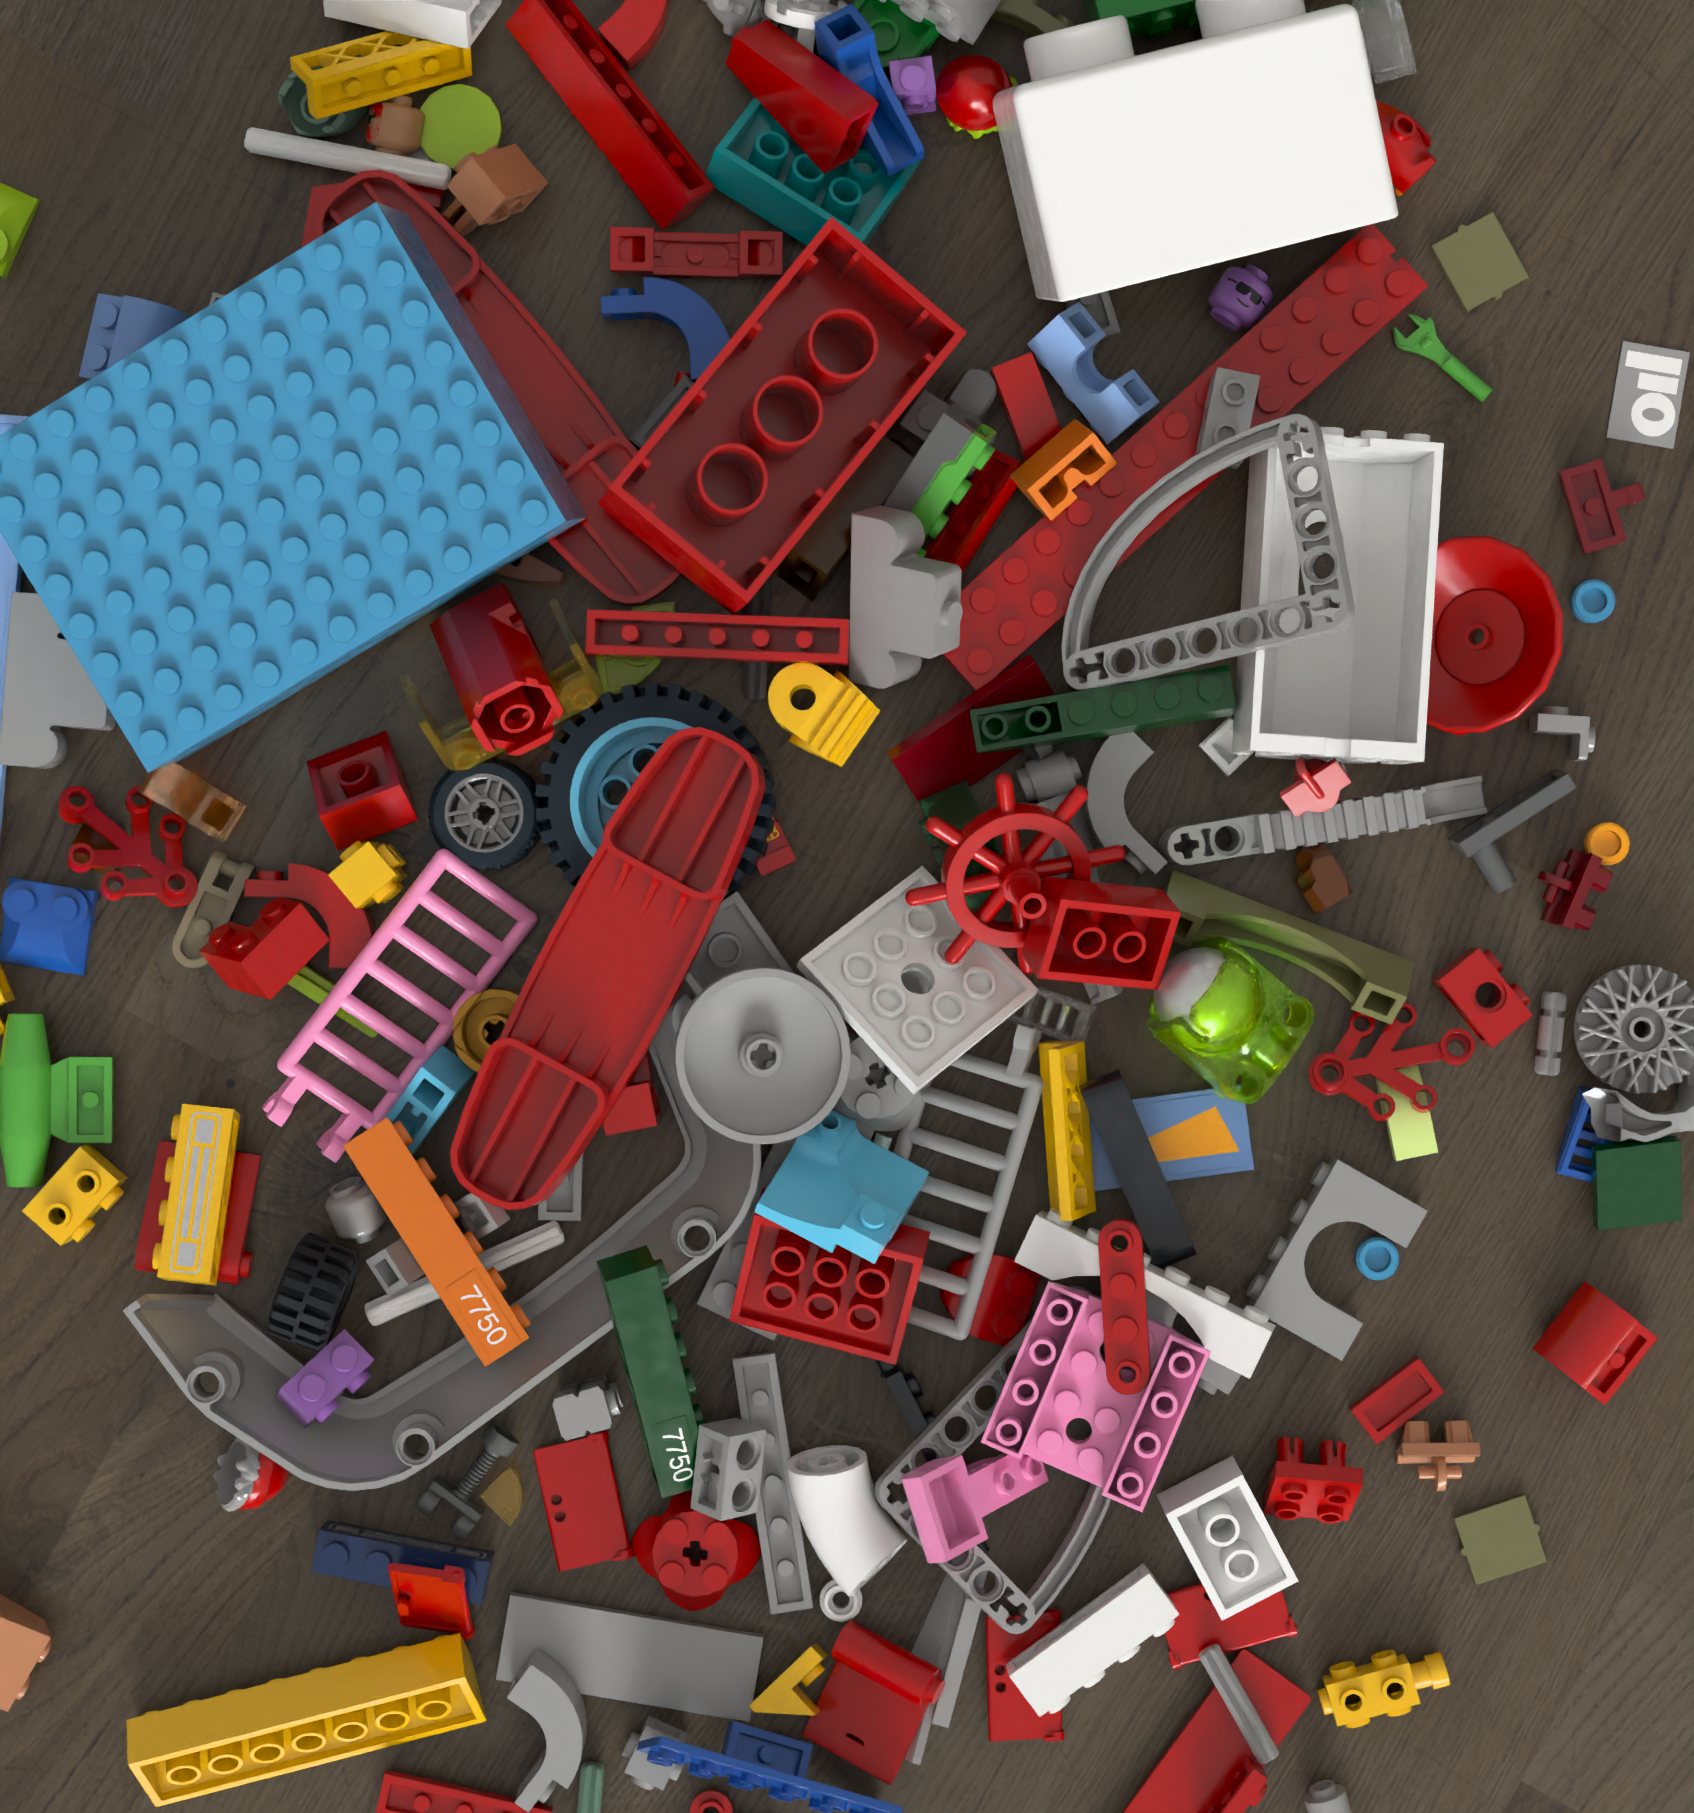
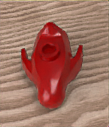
[1376,100,1437,197]

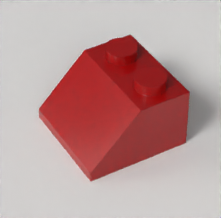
[307,731,418,851]

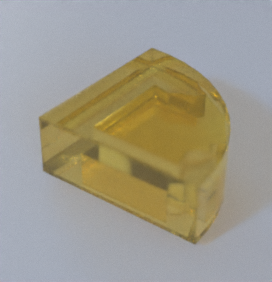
[480,1464,523,1527]

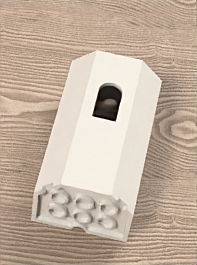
[1232,425,1444,765]

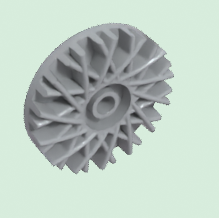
[1574,965,1694,1094]

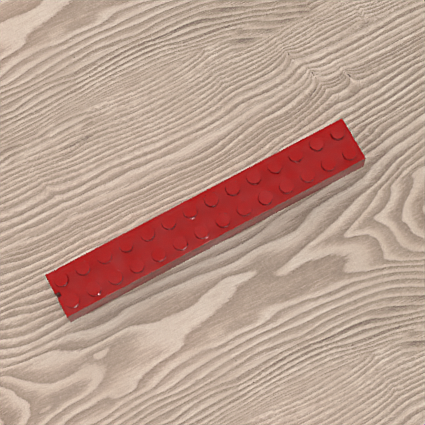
[940,224,1428,693]

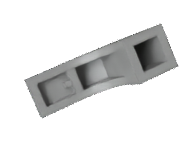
[1084,732,1167,875]
[366,1192,510,1296]
[507,1648,587,1813]

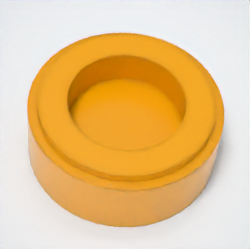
[1583,822,1630,865]

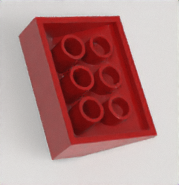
[729,1188,930,1365]

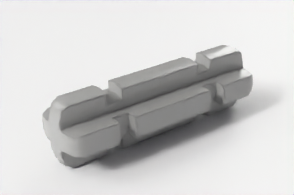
[1534,991,1567,1076]

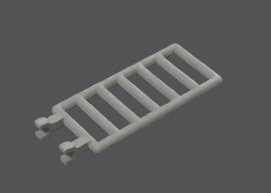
[893,1024,1044,1340]

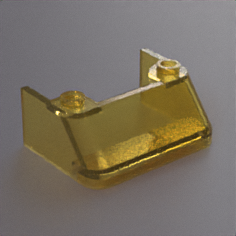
[399,598,602,771]

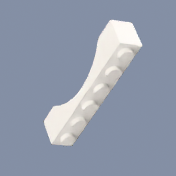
[1014,1208,1276,1379]

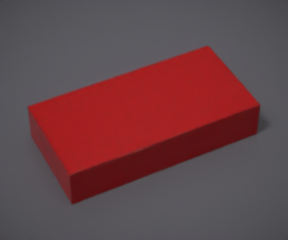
[1349,1356,1445,1444]

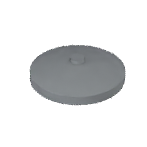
[674,967,851,1144]

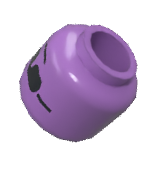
[1208,264,1273,332]

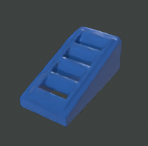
[1555,1086,1613,1183]

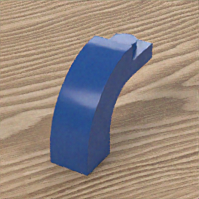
[601,277,730,383]

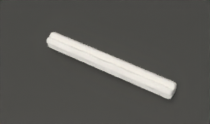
[244,127,452,190]
[364,1220,565,1326]

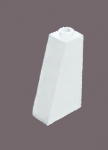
[323,0,502,49]

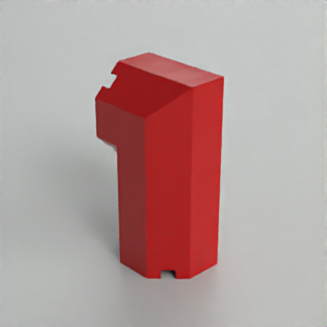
[429,583,564,756]

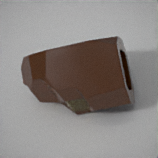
[1294,842,1353,914]

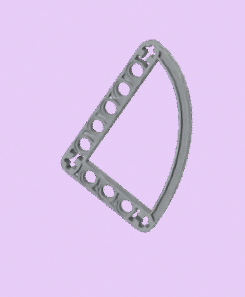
[1061,414,1355,690]
[874,1285,1111,1634]

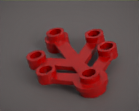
[58,786,198,907]
[1308,1002,1475,1122]

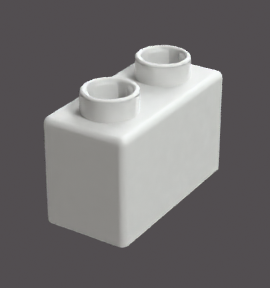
[993,0,1398,302]

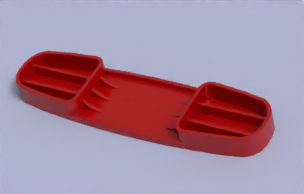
[315,170,682,606]
[450,727,766,1210]

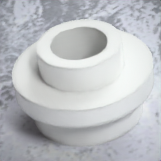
[820,1579,862,1622]

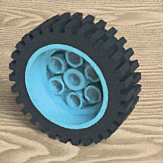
[535,682,776,896]

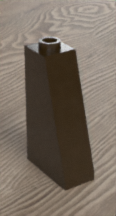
[779,436,914,602]

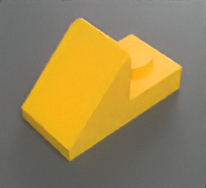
[749,1643,828,1716]

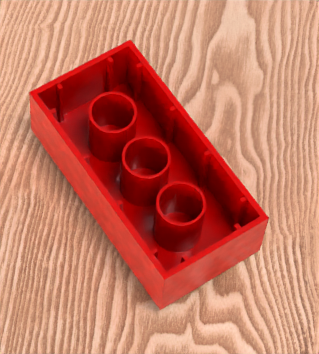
[598,217,967,615]

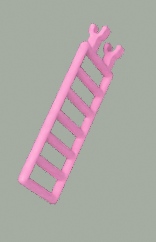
[261,849,538,1163]

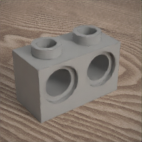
[1195,367,1260,469]
[690,1417,766,1521]

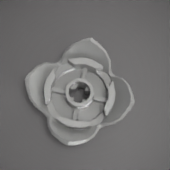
[832,1017,921,1131]

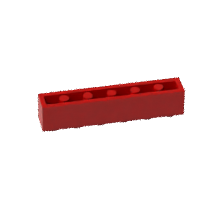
[505,0,715,230]
[585,609,850,666]

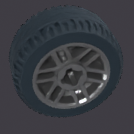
[428,757,543,871]

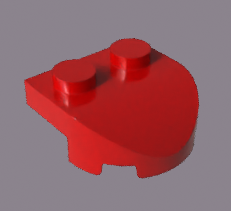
[940,1251,1041,1346]

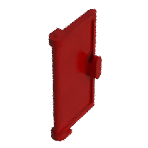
[532,1430,634,1572]
[387,1563,476,1640]
[1165,1583,1297,1670]
[985,1608,1064,1742]

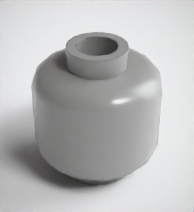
[325,1176,388,1244]

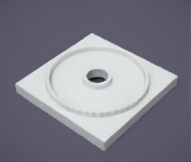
[796,866,1038,1094]

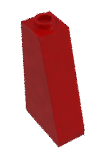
[725,20,879,175]

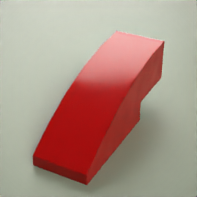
[990,352,1061,462]

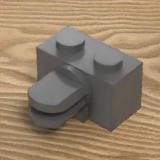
[899,369,996,478]

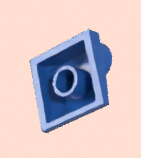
[0,877,99,975]

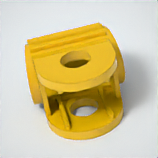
[768,663,880,768]

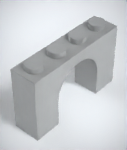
[1246,1156,1428,1361]

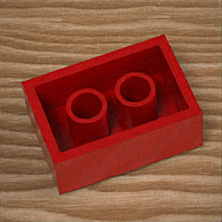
[1021,876,1181,990]

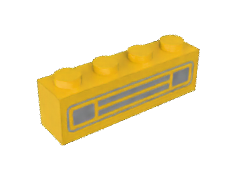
[152,1104,241,1286]

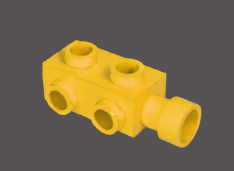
[1317,1650,1450,1728]

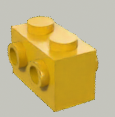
[328,841,408,908]
[22,1143,128,1246]

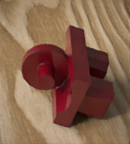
[1537,849,1613,930]

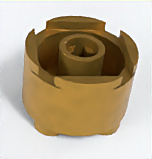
[453,988,520,1072]

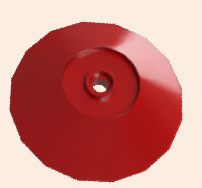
[1427,536,1563,732]

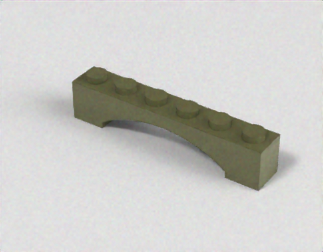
[1164,870,1414,1025]

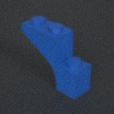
[814,3,925,177]

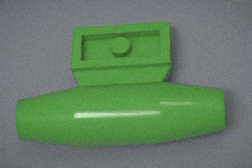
[0,1013,114,1187]

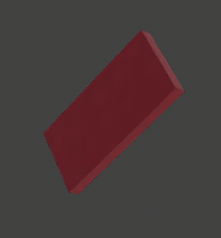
[886,655,1054,816]

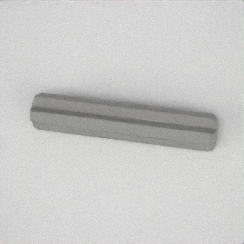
[1199,1644,1279,1764]

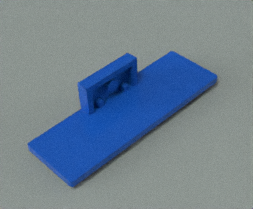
[637,1721,903,1813]

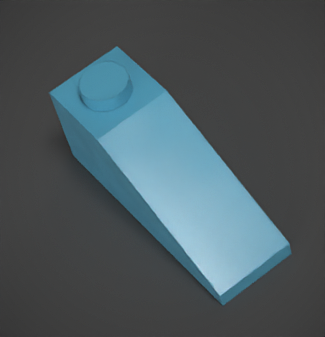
[386,1045,476,1156]

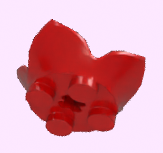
[631,1489,761,1611]

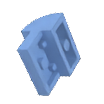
[79,293,188,380]

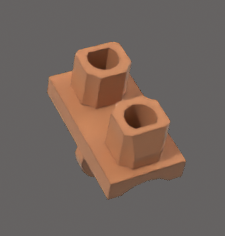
[1395,1420,1481,1491]

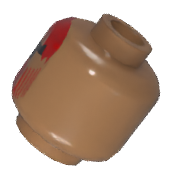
[365,96,425,157]

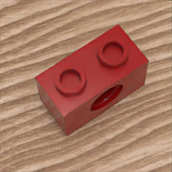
[1431,948,1533,1048]

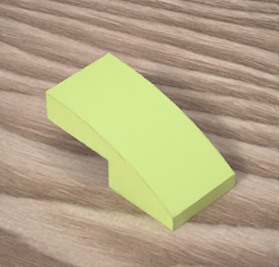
[1375,1065,1438,1161]

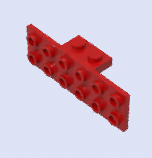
[1122,1648,1311,1813]

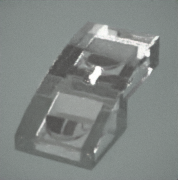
[1351,0,1417,84]

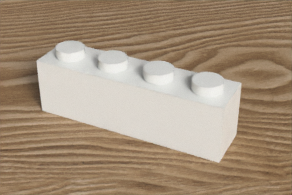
[1006,1563,1180,1717]

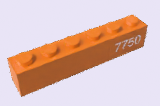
[343,1117,531,1367]

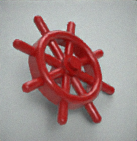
[905,773,1126,975]

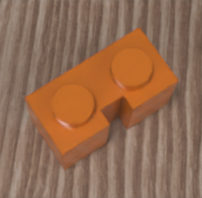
[1010,419,1117,521]

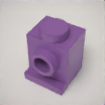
[888,56,936,115]

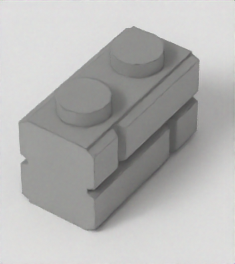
[552,1374,624,1441]

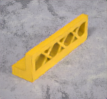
[290,31,472,120]
[1038,1041,1096,1221]

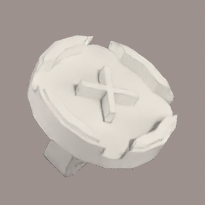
[764,0,847,53]

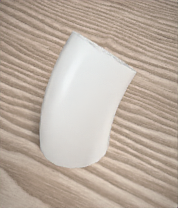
[786,1445,908,1596]

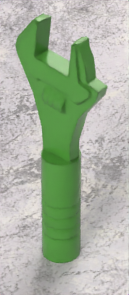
[1392,314,1493,403]

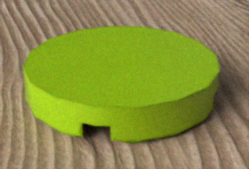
[420,84,502,172]

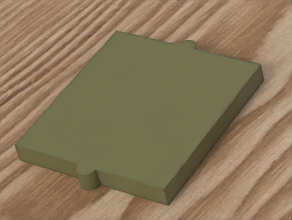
[1430,212,1529,312]
[1453,1494,1547,1585]

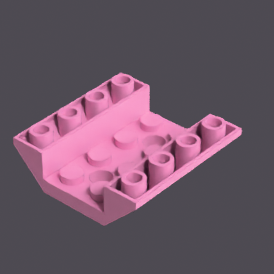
[981,1281,1211,1512]

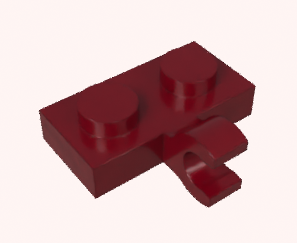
[1557,458,1646,555]

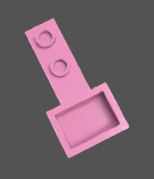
[901,1452,1049,1563]

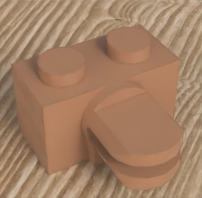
[441,143,548,237]

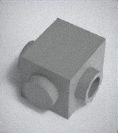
[621,1715,687,1790]

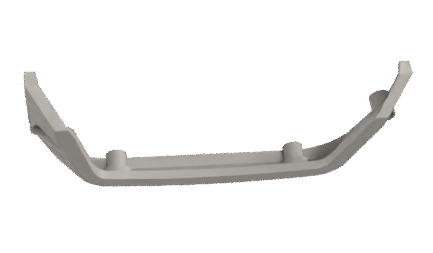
[122,971,762,1491]

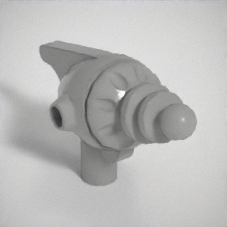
[702,0,794,37]

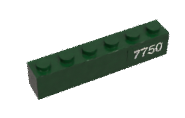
[596,1245,705,1499]

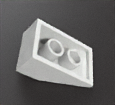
[1157,1455,1298,1621]

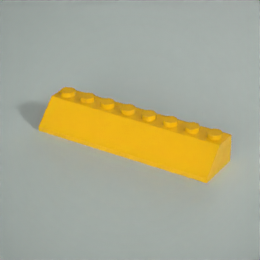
[126,1633,487,1807]

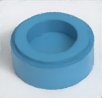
[1569,579,1615,623]
[1354,1236,1399,1280]

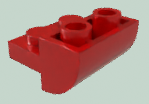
[1532,1281,1658,1405]

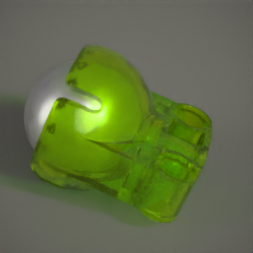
[1146,937,1315,1104]

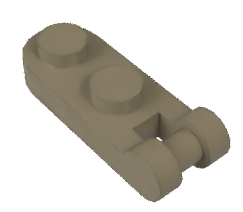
[172,848,257,968]

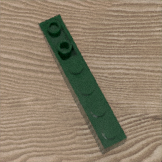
[970,665,1236,754]

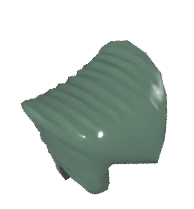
[278,66,368,137]

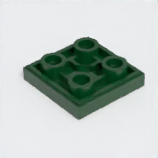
[1591,1135,1682,1231]

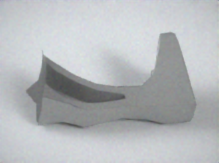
[1582,1064,1694,1142]

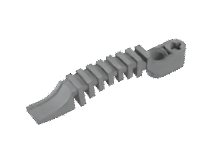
[1158,775,1487,865]

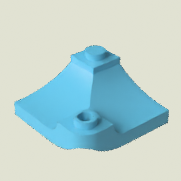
[755,1110,929,1264]

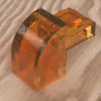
[138,762,246,843]

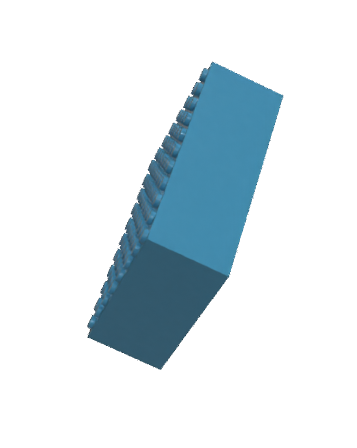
[0,202,587,773]

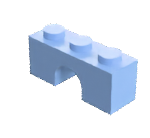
[1027,301,1160,445]

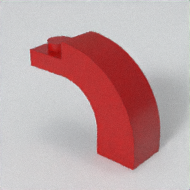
[598,0,670,71]
[244,863,378,968]

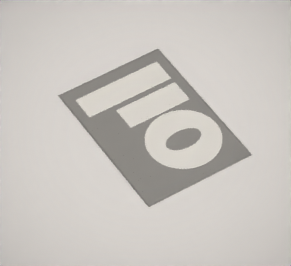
[1606,341,1690,449]

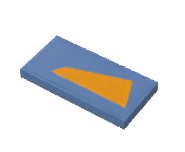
[1089,1084,1254,1191]

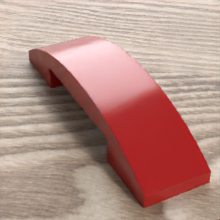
[610,227,783,279]

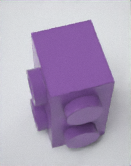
[276,1329,374,1428]

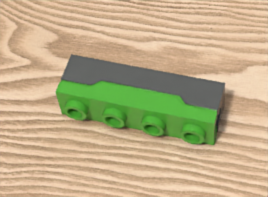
[883,403,997,557]

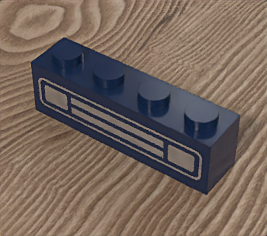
[311,1520,495,1605]

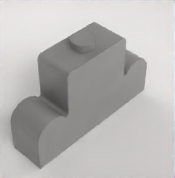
[849,505,963,689]
[0,592,115,769]

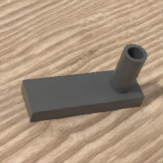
[1447,769,1576,893]

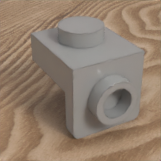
[1528,706,1596,761]

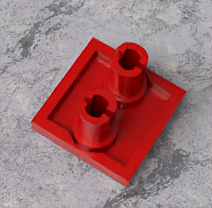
[1263,1437,1363,1524]

